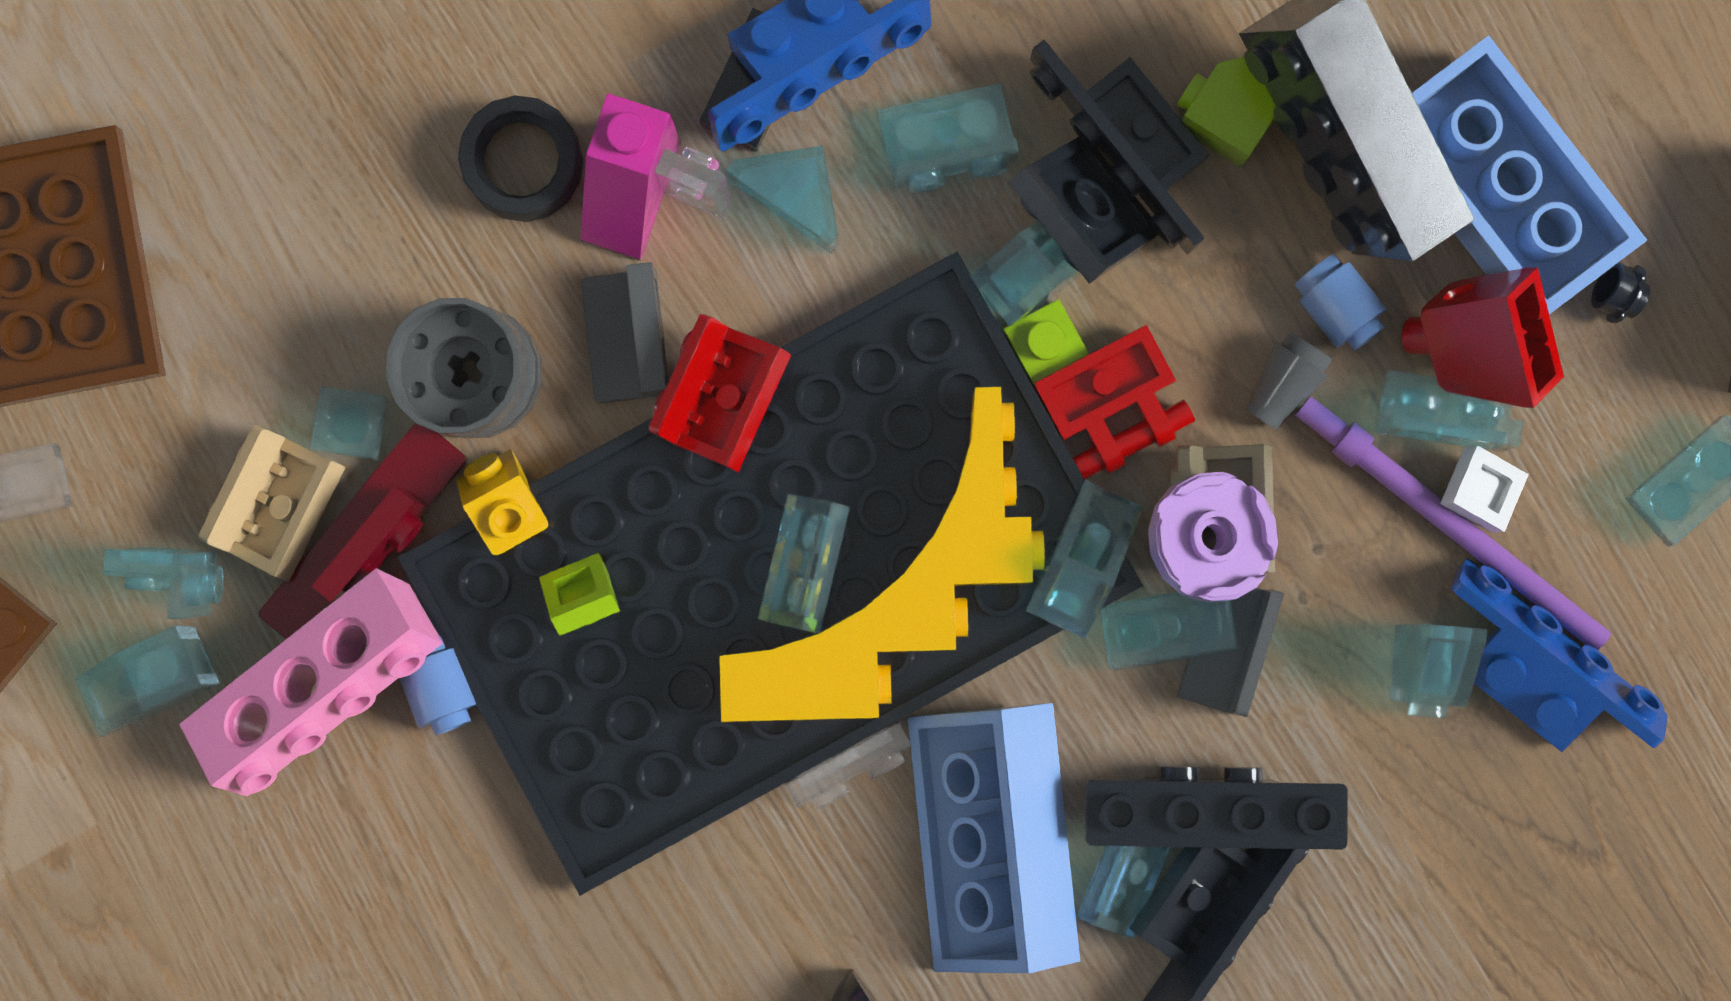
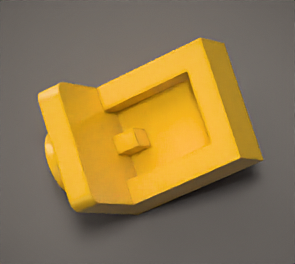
[456,449,548,555]

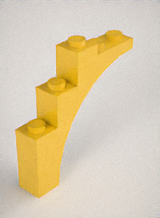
[720,387,1045,722]

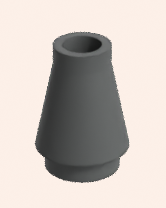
[1245,331,1333,430]

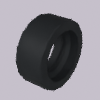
[458,95,583,222]

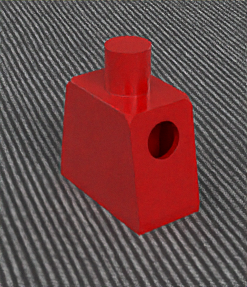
[1402,267,1564,408]

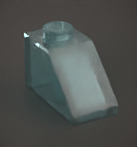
[970,221,1082,327]
[1026,480,1143,638]
[1390,624,1487,718]
[75,626,220,737]

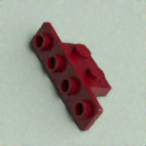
[259,423,467,639]

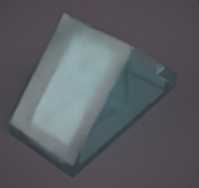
[726,145,839,254]

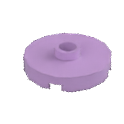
[1148,472,1278,602]

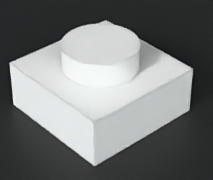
[1440,445,1528,533]

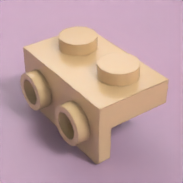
[198,425,346,582]

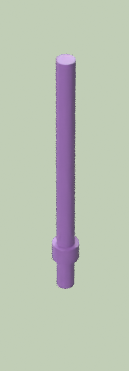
[1295,395,1611,650]

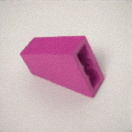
[580,93,681,261]

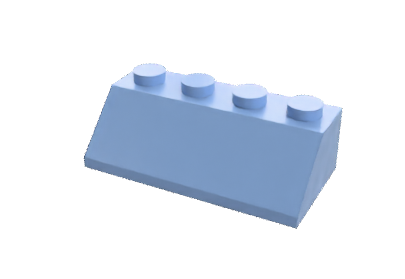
[908,703,1080,973]

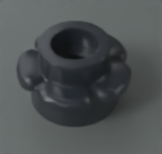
[1591,262,1650,323]

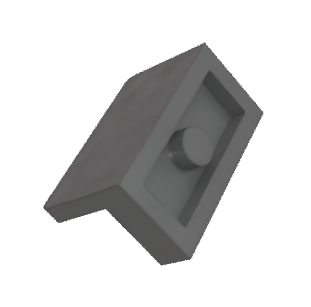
[581,262,669,403]
[1176,588,1284,717]

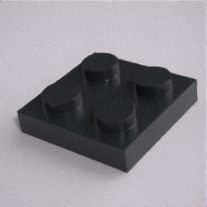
[1008,137,1158,284]

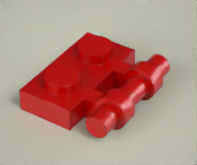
[1033,324,1195,480]

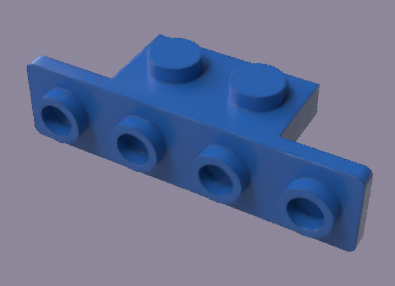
[708,0,931,152]
[1451,558,1668,752]

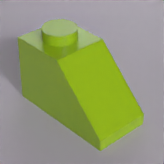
[1176,57,1276,168]

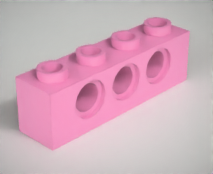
[179,568,443,796]

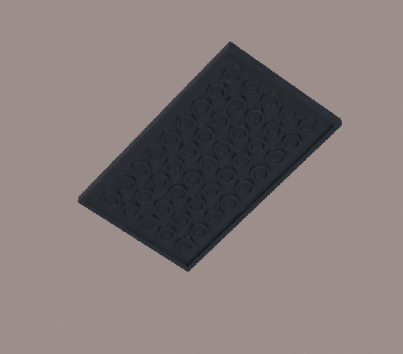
[397,251,1143,896]

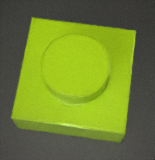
[1002,299,1089,386]
[539,553,620,636]

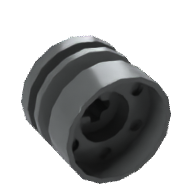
[386,298,542,438]

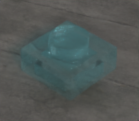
[310,386,388,460]

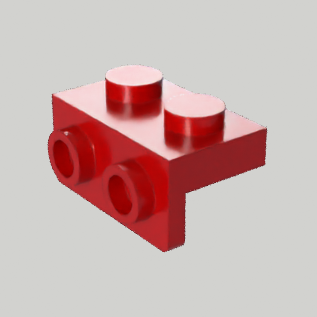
[649,314,791,472]

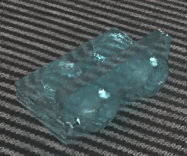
[877,83,1019,193]
[1377,371,1523,452]
[103,547,224,619]

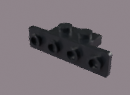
[1030,39,1210,254]
[1085,766,1348,850]
[1129,847,1309,1001]

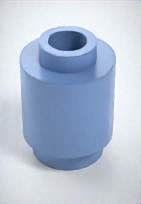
[1294,254,1387,351]
[398,636,477,736]

